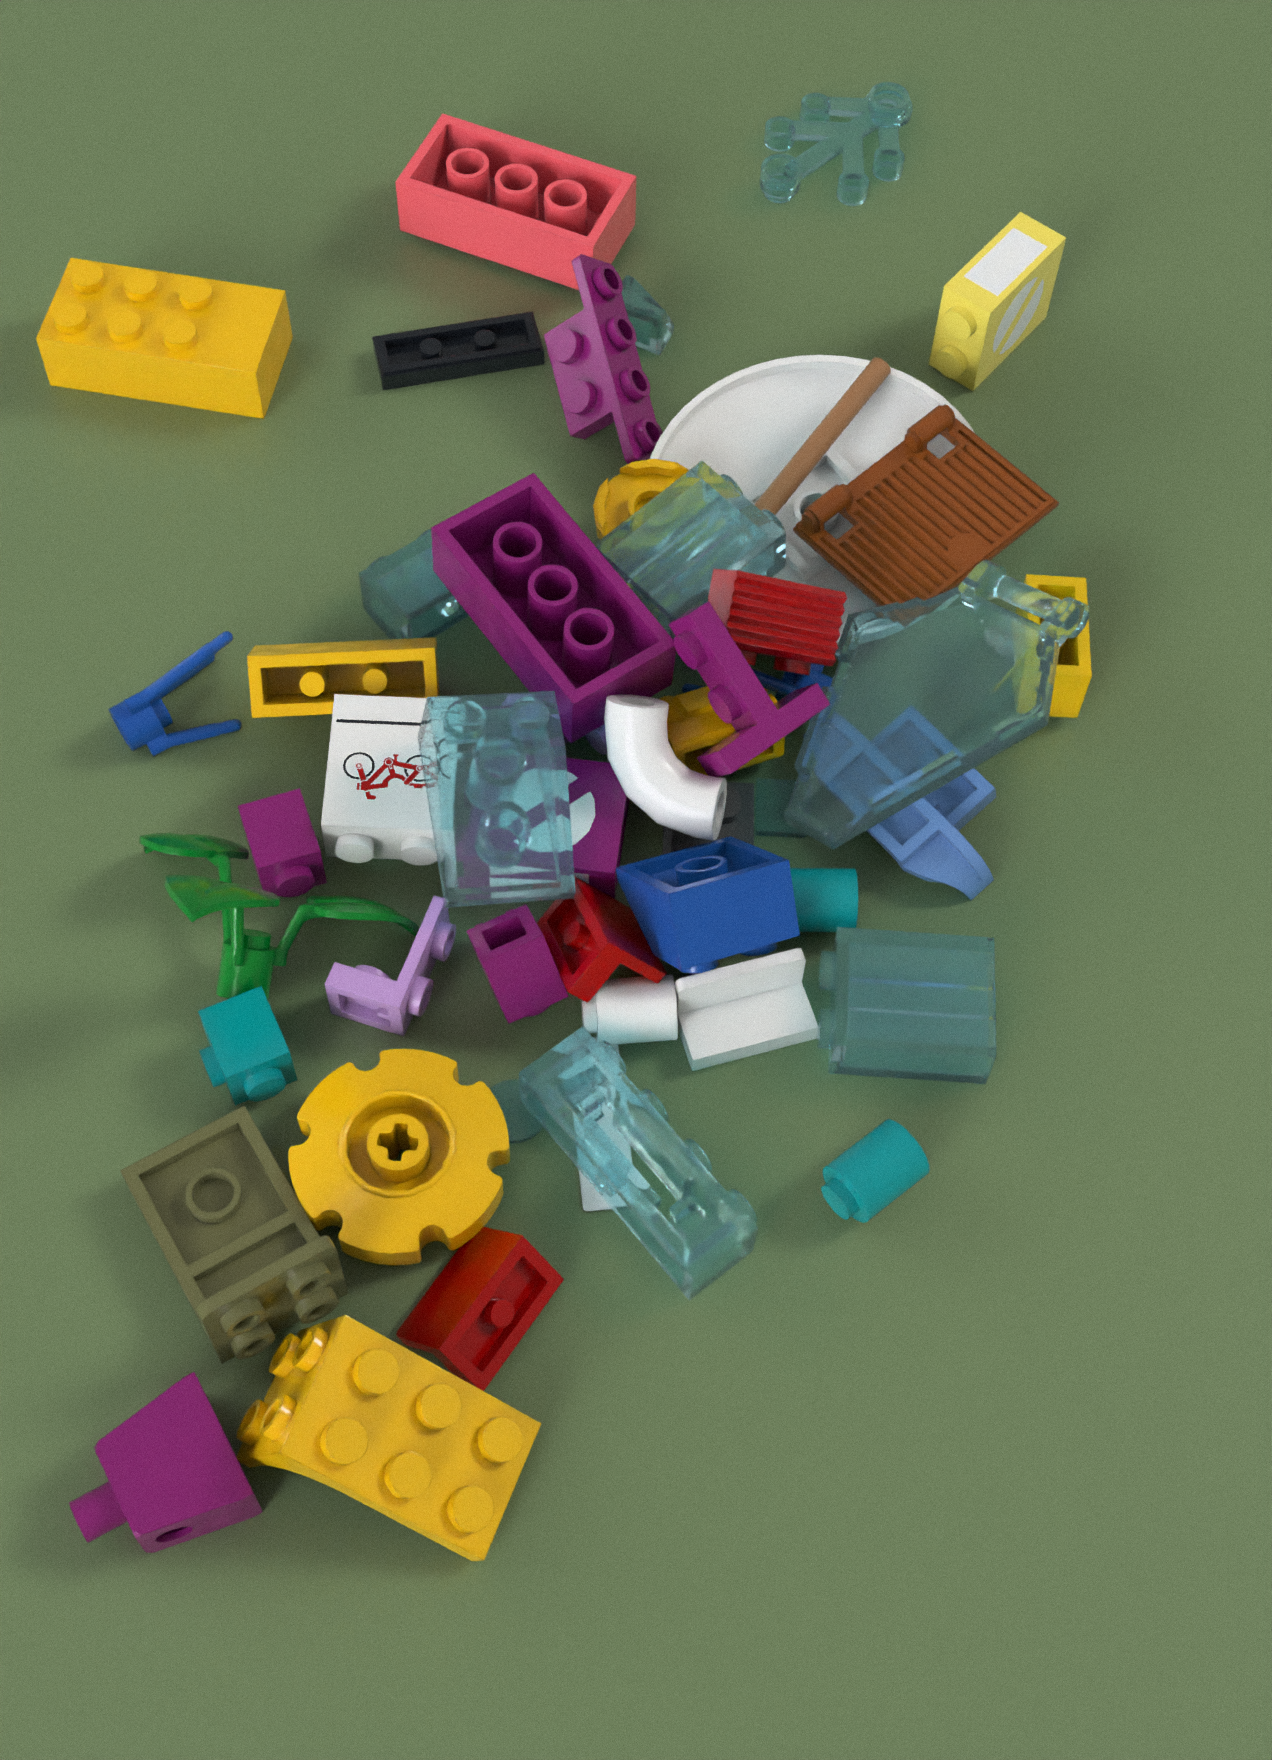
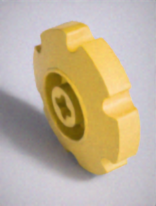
[288,1049,510,1266]

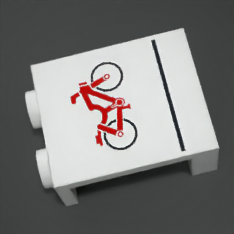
[321,694,462,866]

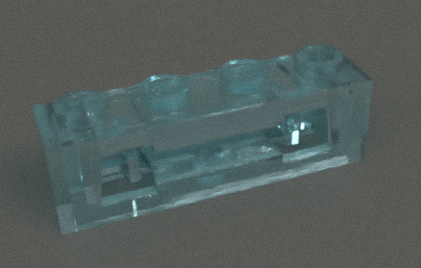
[519,1026,758,1301]

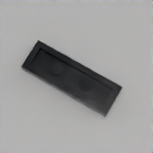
[372,311,544,390]

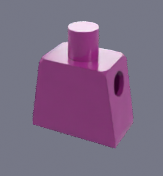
[69,1372,263,1553]

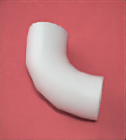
[604,694,727,841]

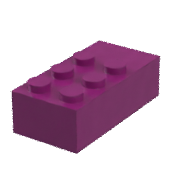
[431,473,676,743]

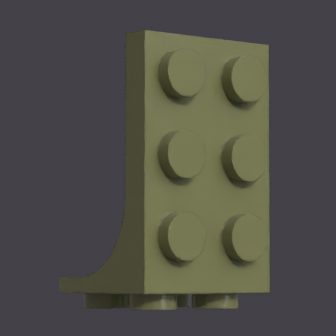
[120,1105,348,1364]

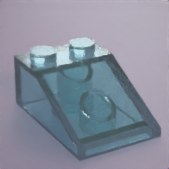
[418,691,576,908]

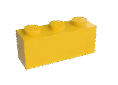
[247,637,440,718]

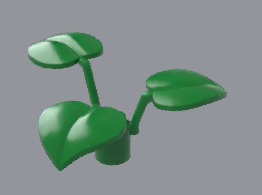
[139,833,419,1000]

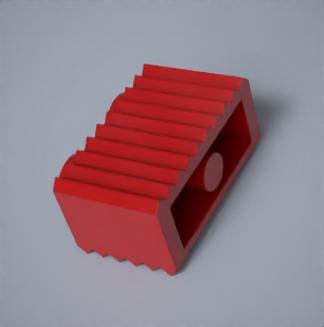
[708,569,847,676]

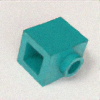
[198,986,297,1106]

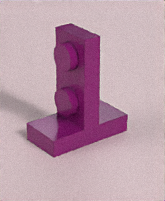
[668,601,830,777]

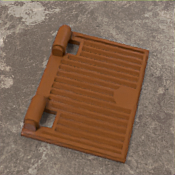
[793,405,1059,630]

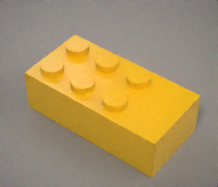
[36,258,293,419]

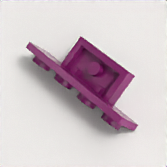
[544,254,663,464]

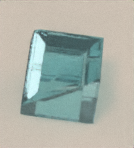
[622,275,674,355]

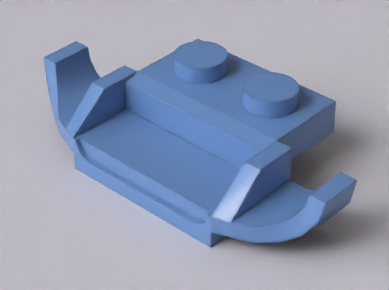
[803,707,996,900]

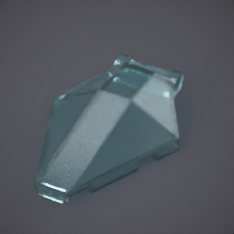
[781,560,1090,849]

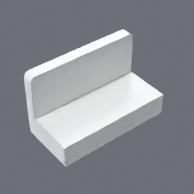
[675,948,819,1071]

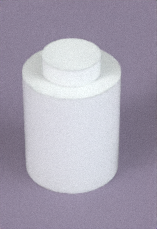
[581,974,678,1046]

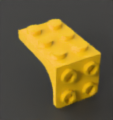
[236,1315,541,1561]

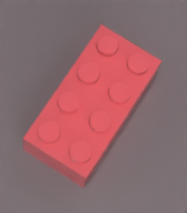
[395,113,637,290]

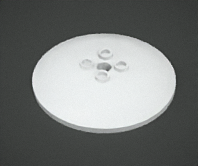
[650,355,974,650]

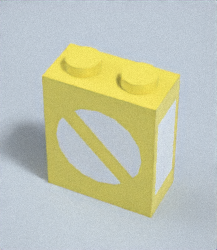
[929,212,1066,391]

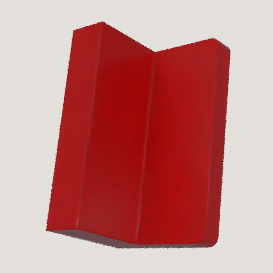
[537,876,667,1003]
[396,1227,564,1391]

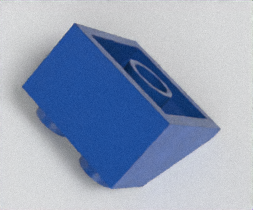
[616,836,800,974]

